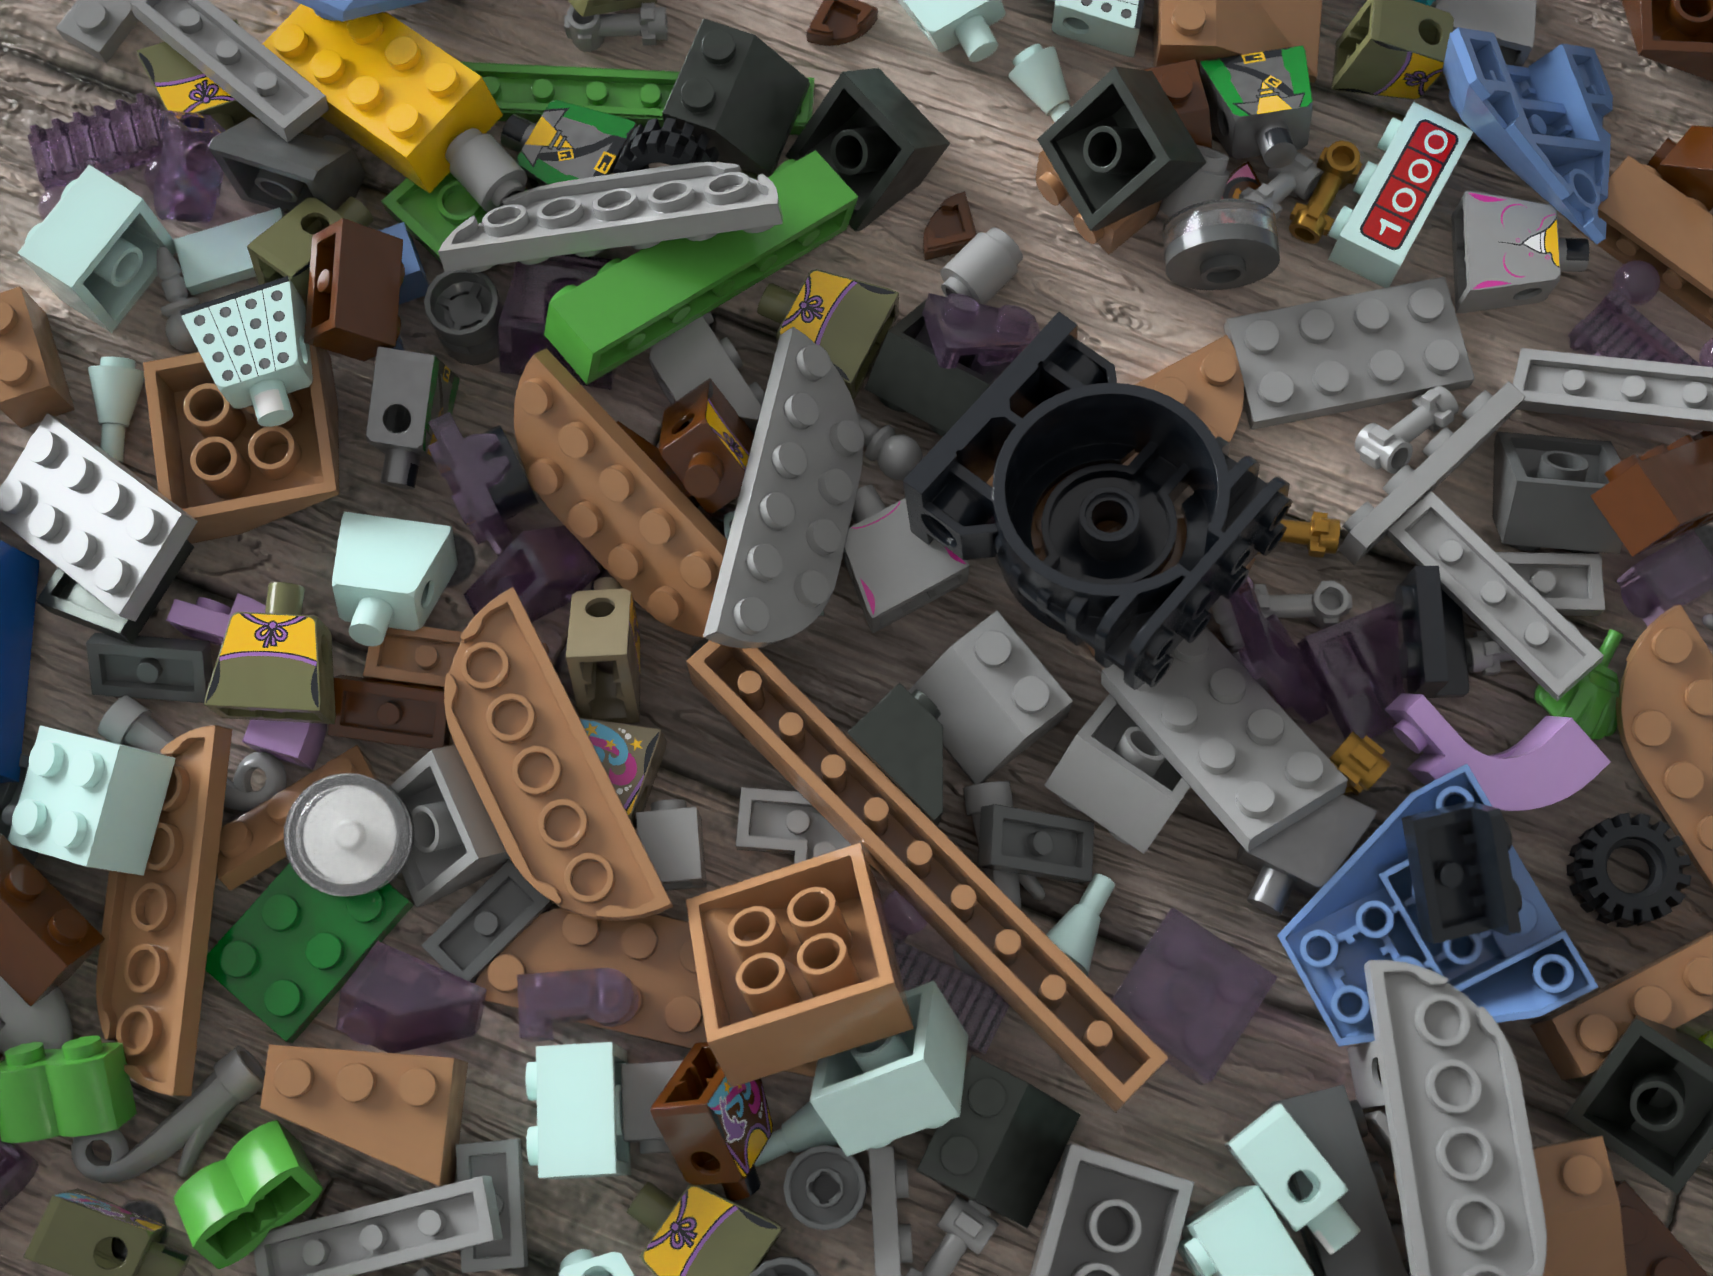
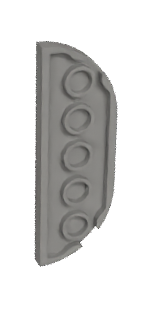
[438,162,783,273]
[703,327,865,649]
[1364,960,1547,1276]

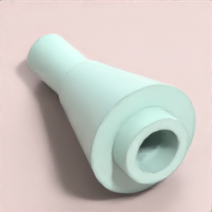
[1008,44,1071,122]
[88,356,145,463]
[1046,873,1115,977]
[754,1101,839,1167]

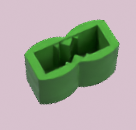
[0,1035,137,1143]
[173,1120,323,1269]

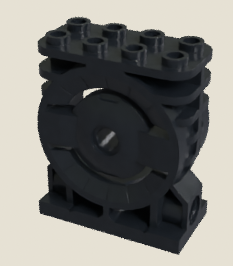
[903,312,1292,690]

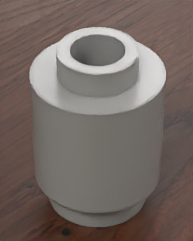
[445,128,527,212]
[1160,145,1230,232]
[941,227,1023,310]

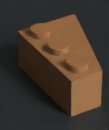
[260,1045,468,1186]

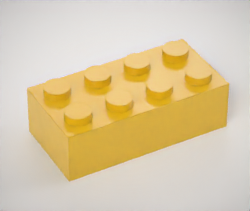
[263,4,503,194]

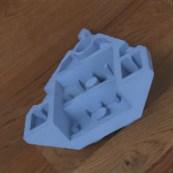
[1442,27,1613,244]

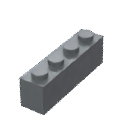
[1267,1084,1409,1276]

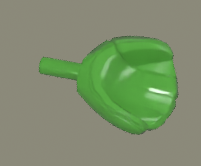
[1534,629,1624,740]

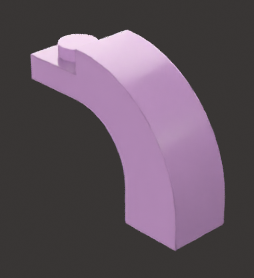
[166,593,327,770]
[1385,693,1611,811]

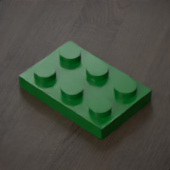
[205,859,414,1044]

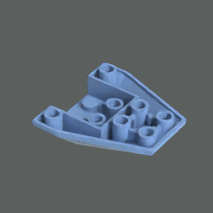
[1277,764,1598,1046]

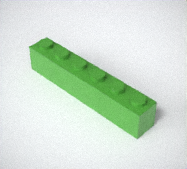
[544,150,858,385]

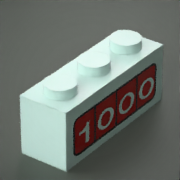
[1328,102,1473,288]

